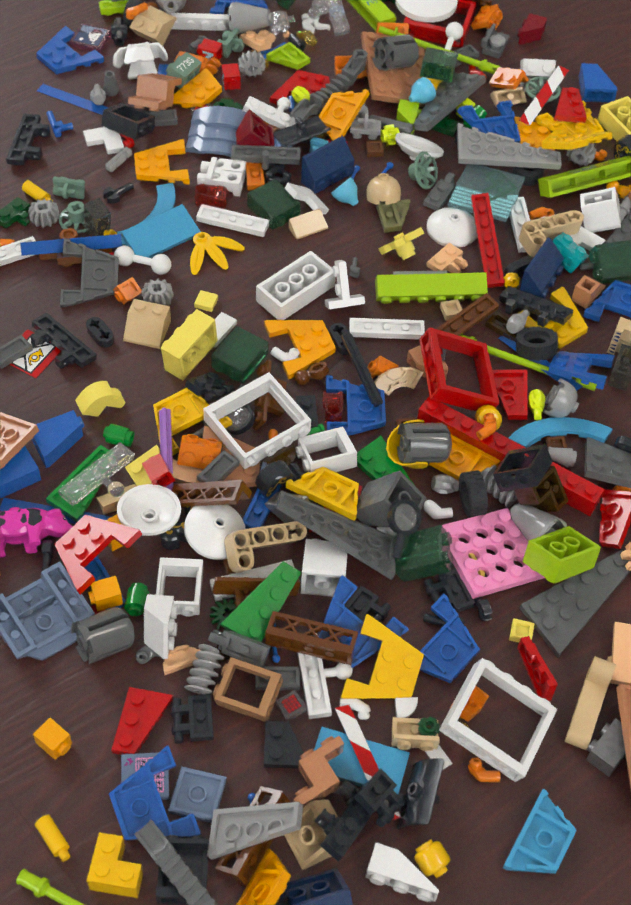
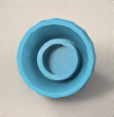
[409,77,436,104]
[331,177,359,206]

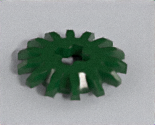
[209,597,235,630]

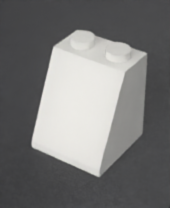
[301,539,347,597]

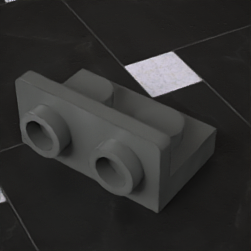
[481,23,510,59]

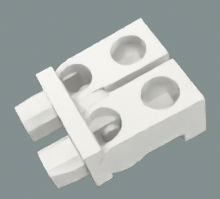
[197,157,246,197]

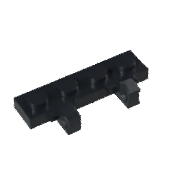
[6,114,51,166]
[499,286,573,327]
[30,313,97,369]
[314,780,373,862]

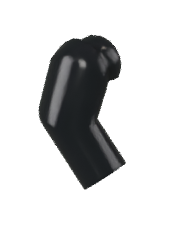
[265,171,292,186]

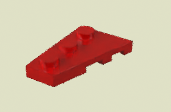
[553,87,587,123]
[492,370,527,420]
[599,489,631,549]
[517,636,558,702]
[112,687,174,755]

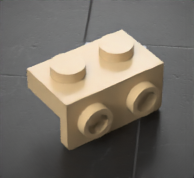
[392,717,440,751]

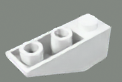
[366,843,439,902]

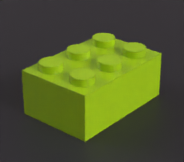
[522,526,601,584]

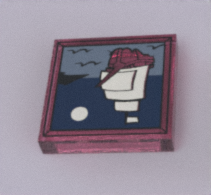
[70,23,111,53]

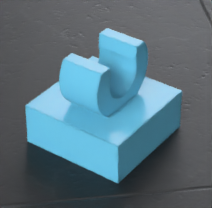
[310,136,329,153]

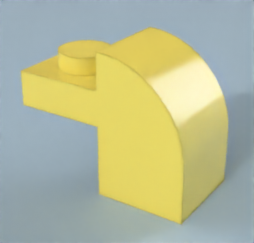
[75,381,125,417]

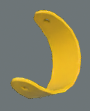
[386,420,428,469]

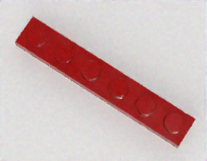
[471,193,505,288]

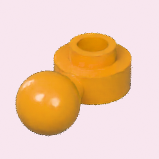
[606,180,631,198]

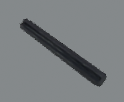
[341,331,383,407]

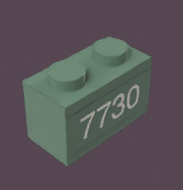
[166,52,202,89]

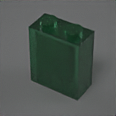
[420,47,458,83]
[247,179,301,230]
[589,240,631,284]
[211,326,269,384]
[395,525,453,582]

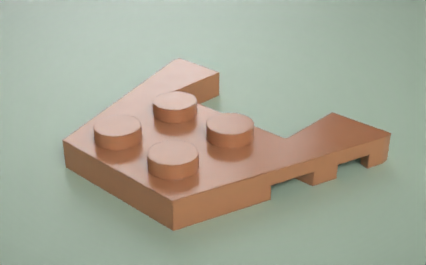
[196,426,260,487]

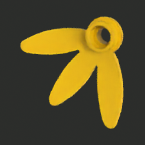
[190,232,245,275]

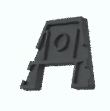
[60,238,119,308]

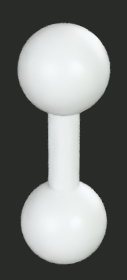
[434,22,463,70]
[114,246,171,275]

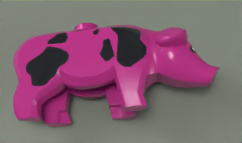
[0,507,73,557]

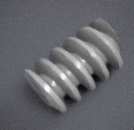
[481,465,517,508]
[184,644,224,695]

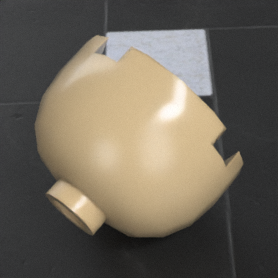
[366,173,401,205]

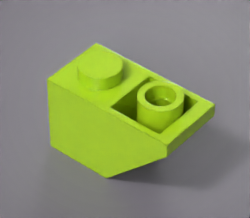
[396,99,422,135]

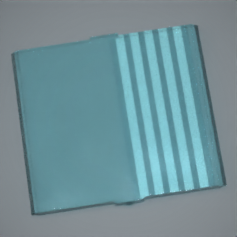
[447,164,526,222]

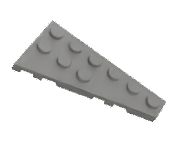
[457,123,561,169]

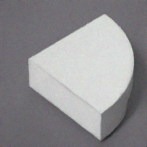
[395,697,418,718]

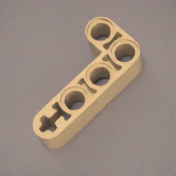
[519,210,584,258]
[225,521,307,573]
[564,656,616,750]

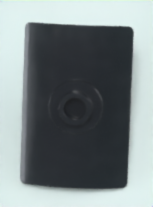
[274,116,331,147]
[397,758,445,829]

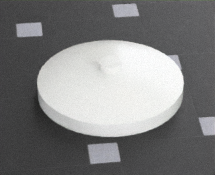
[396,0,458,22]

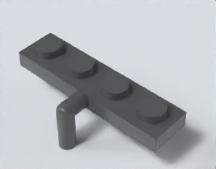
[231,145,300,170]

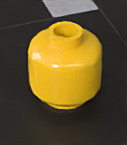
[475,405,502,430]
[414,839,450,878]

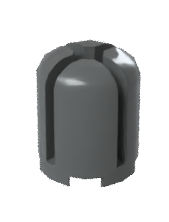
[372,34,419,71]
[397,423,452,463]
[71,607,135,665]

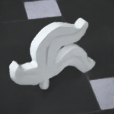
[302,14,331,34]

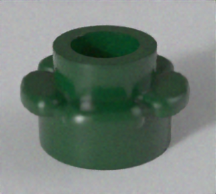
[418,717,440,736]

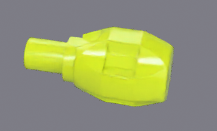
[291,86,310,103]
[528,389,545,421]

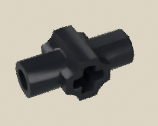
[111,18,128,46]

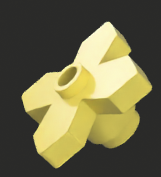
[379,227,424,260]

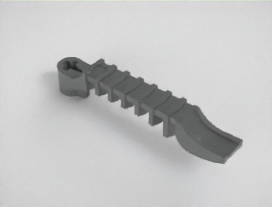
[290,49,368,121]
[134,819,218,905]

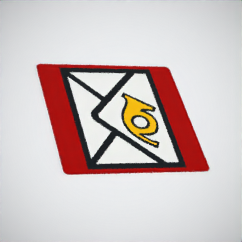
[10,330,61,378]

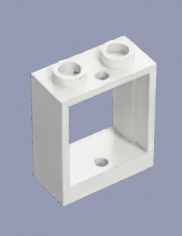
[296,427,357,472]
[156,558,203,617]

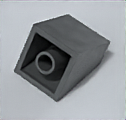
[356,470,426,529]

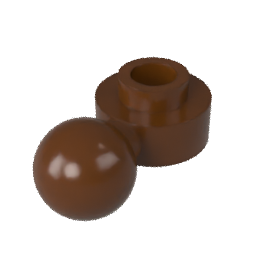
[295,362,329,385]

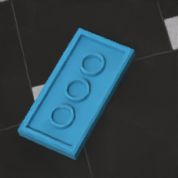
[121,204,201,258]
[314,727,410,795]

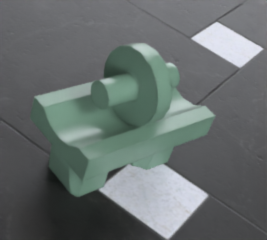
[217,28,244,58]
[53,176,85,199]

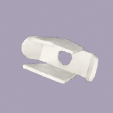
[113,42,168,79]

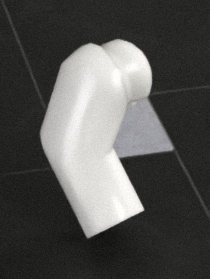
[270,347,300,362]
[423,500,453,519]
[340,699,371,720]

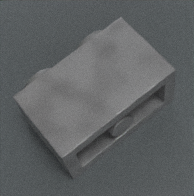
[586,719,626,776]

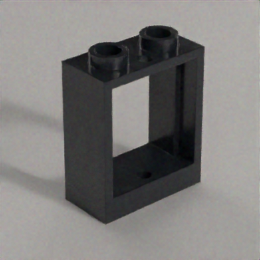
[101,103,155,140]
[493,444,553,492]

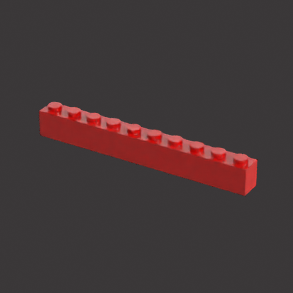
[417,396,604,516]

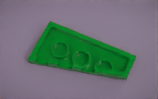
[357,436,415,486]
[46,445,117,523]
[220,561,301,642]

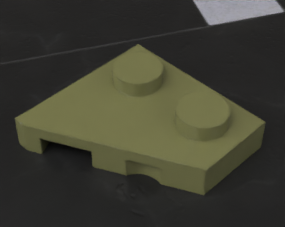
[377,199,410,233]

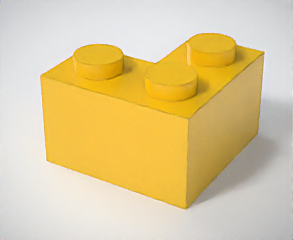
[87,832,143,898]

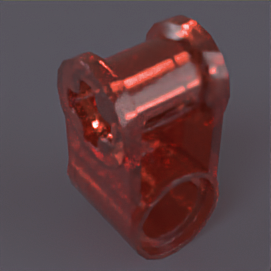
[195,184,229,209]
[322,391,343,425]

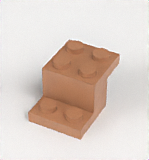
[128,73,182,111]
[293,736,344,808]

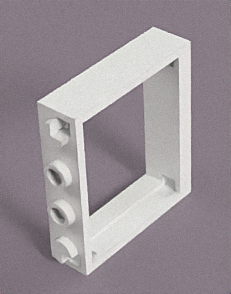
[203,372,311,469]
[439,658,557,782]

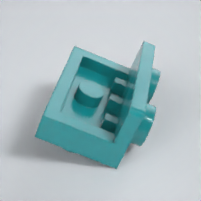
[553,232,589,273]

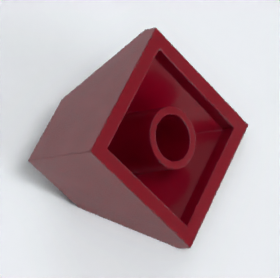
[236,109,275,147]

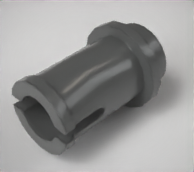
[188,35,207,54]

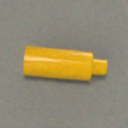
[22,180,53,201]
[35,815,71,862]

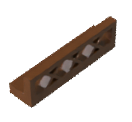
[436,293,499,336]
[172,480,252,507]
[265,611,358,665]
[215,786,291,887]

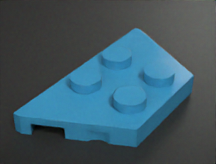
[503,789,577,874]

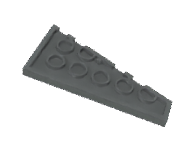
[413,72,486,131]
[276,491,395,580]
[519,550,631,658]

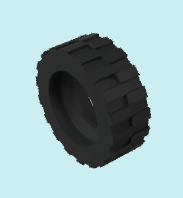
[516,326,558,361]
[459,470,488,517]

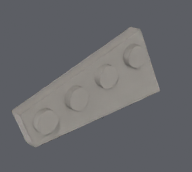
[207,802,303,860]

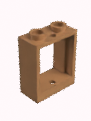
[213,657,283,722]

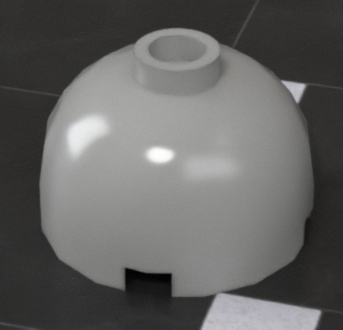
[543,378,579,418]

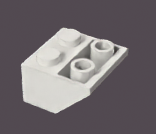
[520,59,556,92]
[580,187,621,233]
[144,594,178,659]

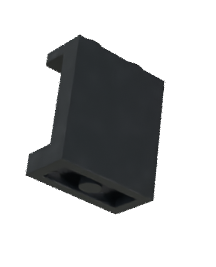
[155,835,209,905]

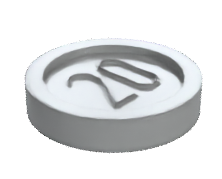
[489,34,505,47]

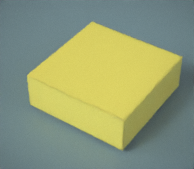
[194,290,218,312]
[509,618,535,643]

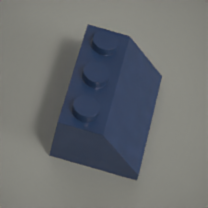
[301,136,354,194]
[520,238,564,299]
[275,868,353,905]

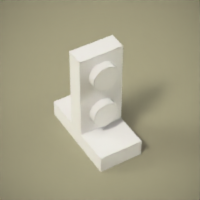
[325,260,365,309]

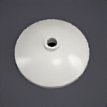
[395,133,444,160]
[427,207,477,248]
[117,484,181,536]
[184,505,246,560]

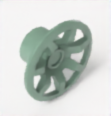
[525,77,561,106]
[408,151,438,189]
[59,201,98,233]

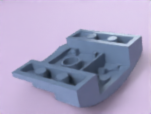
[185,106,246,157]
[0,562,95,661]

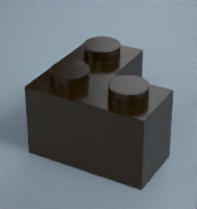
[514,466,569,512]

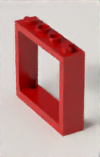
[403,0,476,48]
[419,327,499,411]

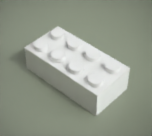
[256,251,335,320]

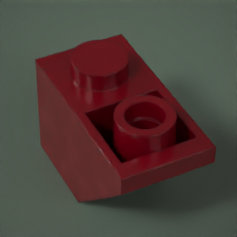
[517,13,547,45]

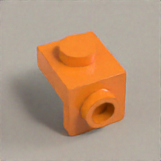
[113,277,142,305]
[367,356,399,378]
[450,686,489,722]

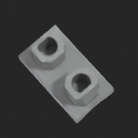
[350,113,381,140]

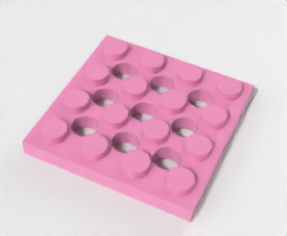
[435,508,545,599]

